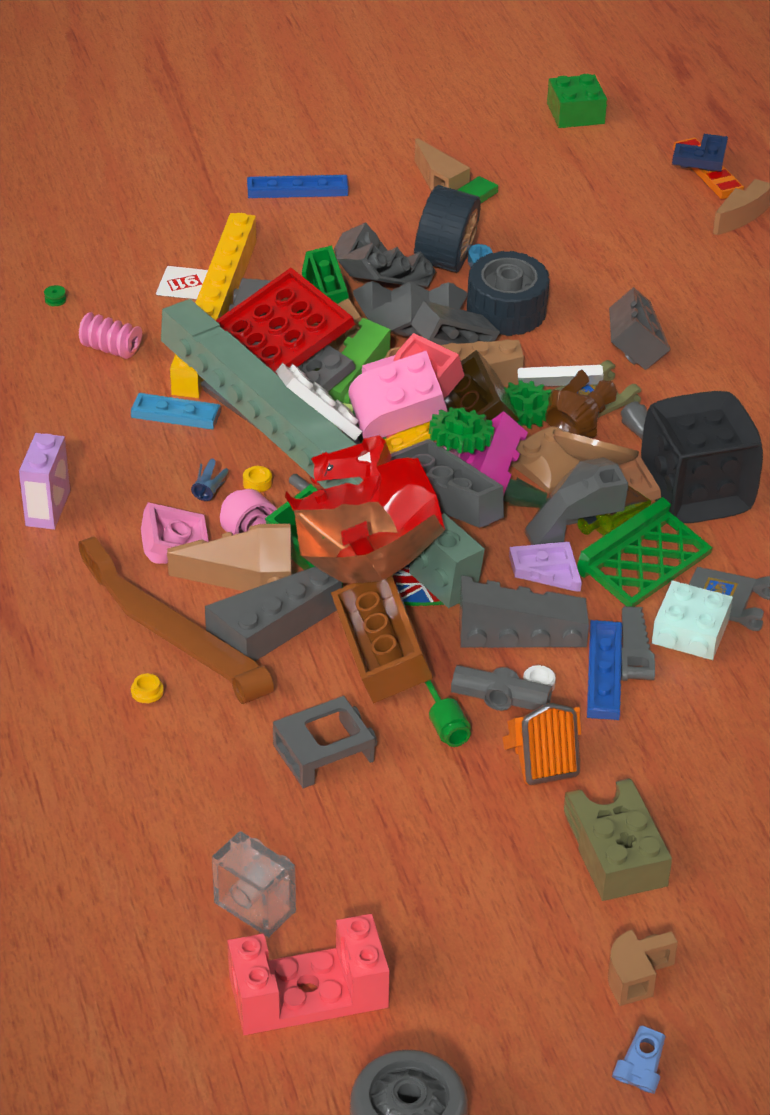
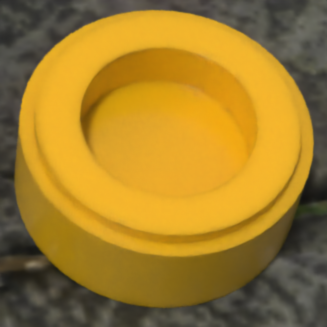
[243,466,272,492]

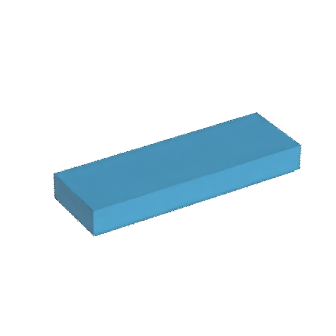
[131,393,221,430]

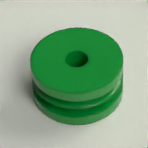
[44,285,66,306]

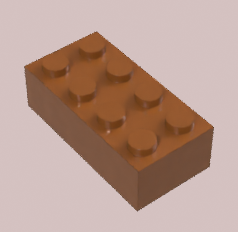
[331,576,433,704]

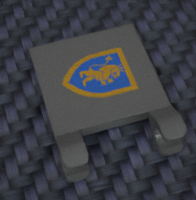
[689,567,770,631]

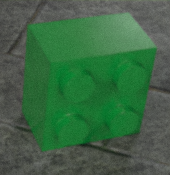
[547,74,607,128]

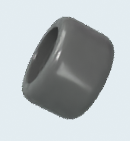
[350,1050,468,1115]

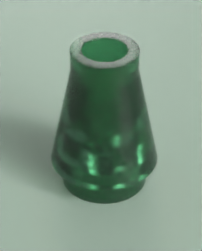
[503,477,548,509]

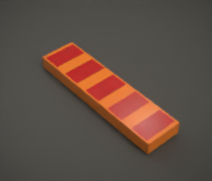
[673,137,744,200]

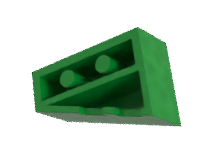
[297,245,349,313]

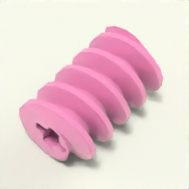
[79,312,142,359]

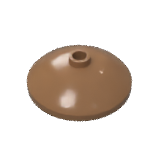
[552,429,639,465]

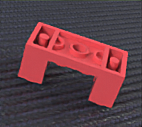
[227,914,389,1036]

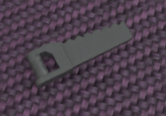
[621,606,655,681]

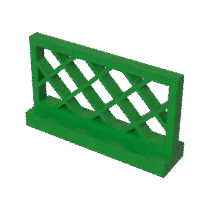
[577,497,713,607]

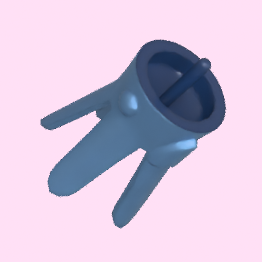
[191,458,229,501]

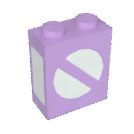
[19,433,70,530]

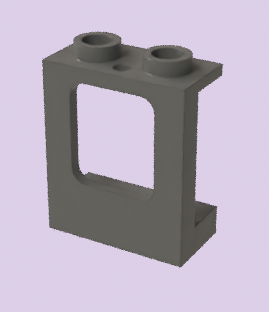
[273,696,377,788]

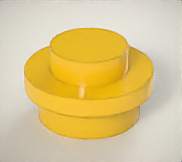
[131,673,164,703]

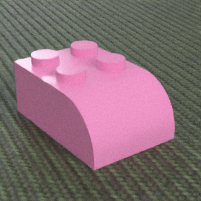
[348,351,448,439]

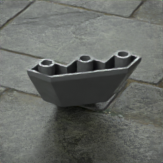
[334,222,436,288]
[353,281,467,336]
[525,457,628,545]

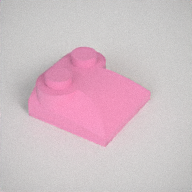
[141,502,209,564]

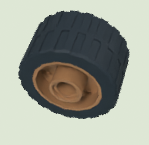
[414,185,481,273]

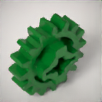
[504,380,552,429]
[428,407,494,454]

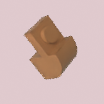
[608,930,678,1006]

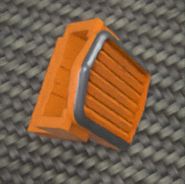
[502,703,581,785]

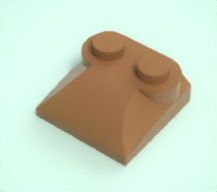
[510,426,582,494]

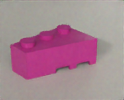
[459,411,528,496]

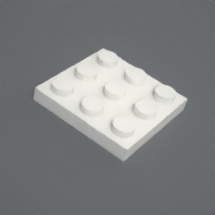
[276,363,362,440]

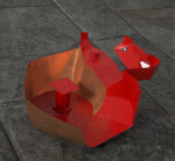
[285,435,445,583]

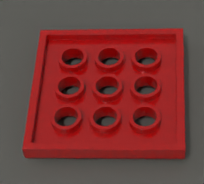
[216,268,356,375]

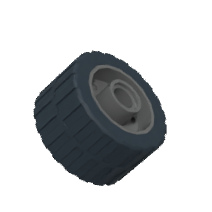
[466,251,550,336]

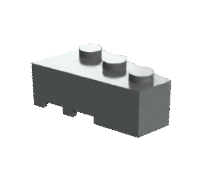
[609,287,671,370]

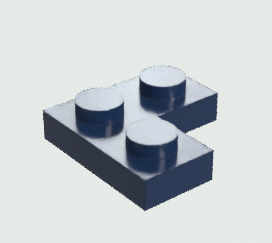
[672,134,728,171]

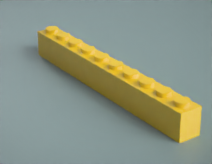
[170,213,256,398]

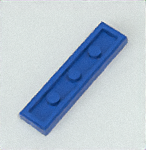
[247,175,348,198]
[587,620,622,720]

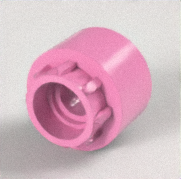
[220,489,277,535]

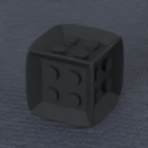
[641,391,763,523]

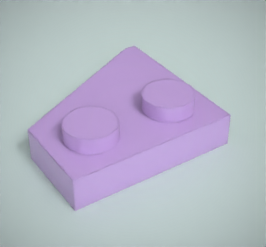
[509,542,582,592]

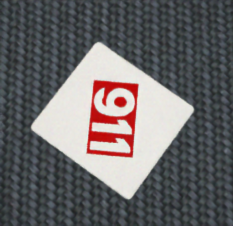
[156,266,208,300]

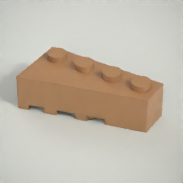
[440,339,524,387]

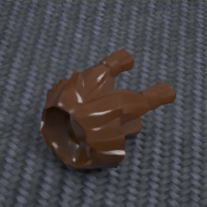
[545,369,618,438]

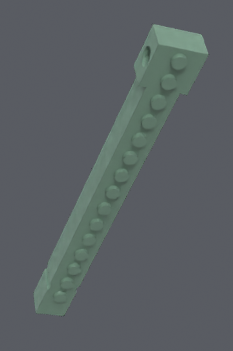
[161,299,485,608]

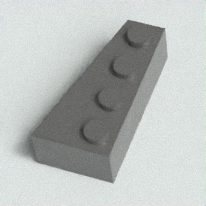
[390,439,504,528]
[205,567,342,661]
[459,575,589,648]

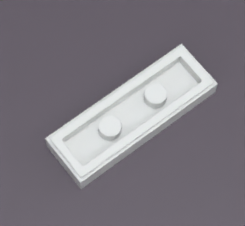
[518,365,604,386]

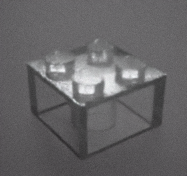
[212,831,296,938]

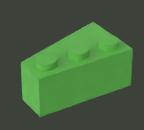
[328,318,390,405]

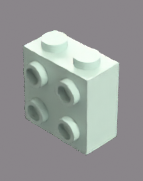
[652,581,733,660]

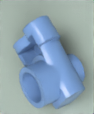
[612,1026,666,1094]

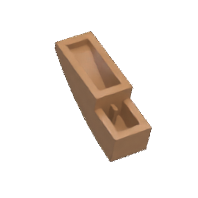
[713,179,770,235]

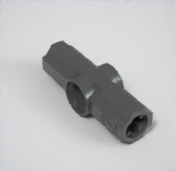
[451,665,553,711]

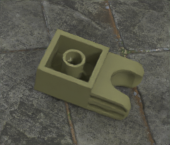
[564,779,672,901]

